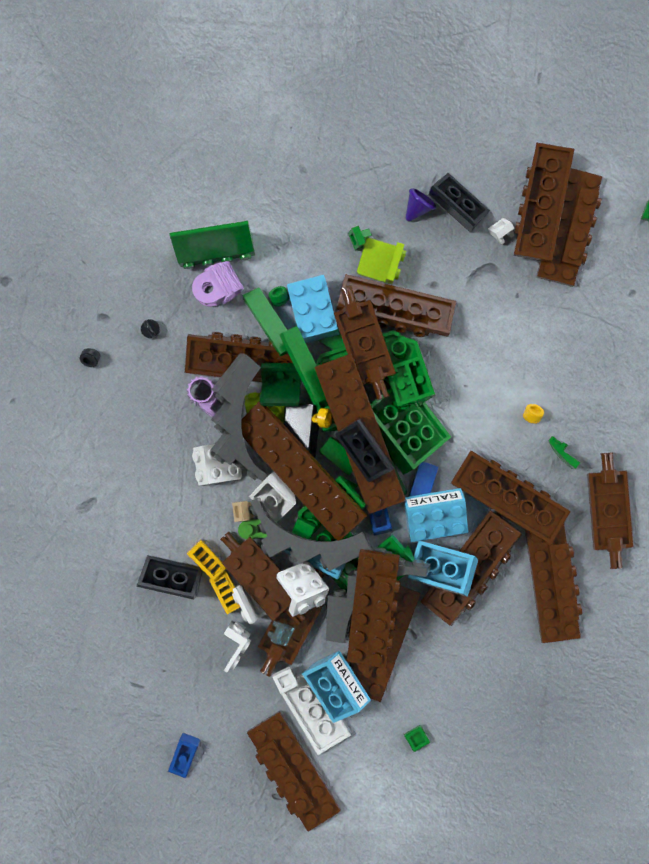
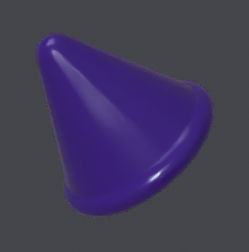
[405,188,436,222]

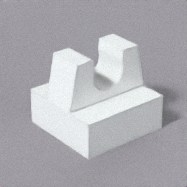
[488,218,514,244]
[272,666,298,694]

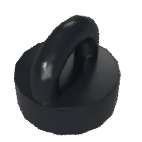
[141,319,160,339]
[79,348,101,367]

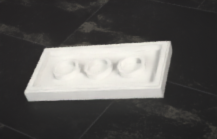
[281,674,351,755]

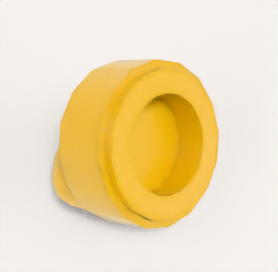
[523,404,544,424]
[311,408,332,428]

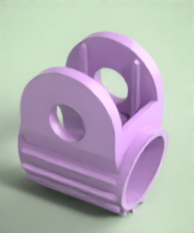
[192,261,244,307]
[186,376,218,418]

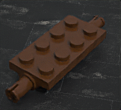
[334,285,396,400]
[587,452,634,569]
[220,532,306,626]
[258,568,328,677]

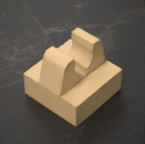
[232,501,255,522]

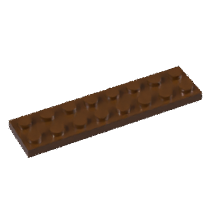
[314,353,406,514]
[241,401,367,541]

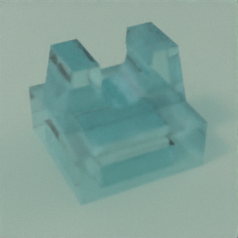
[268,621,295,646]

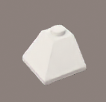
[249,471,296,523]

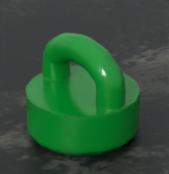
[269,286,289,307]

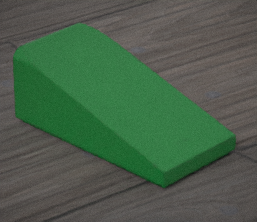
[319,437,353,476]

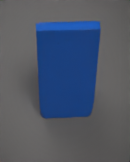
[408,462,438,497]
[368,508,392,536]
[168,733,200,778]

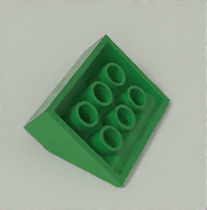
[169,221,255,269]
[370,388,451,475]

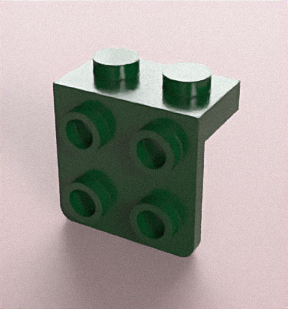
[260,363,301,407]

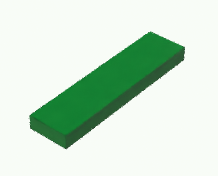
[242,287,288,357]
[279,326,326,405]

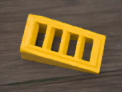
[187,539,226,581]
[209,570,240,614]

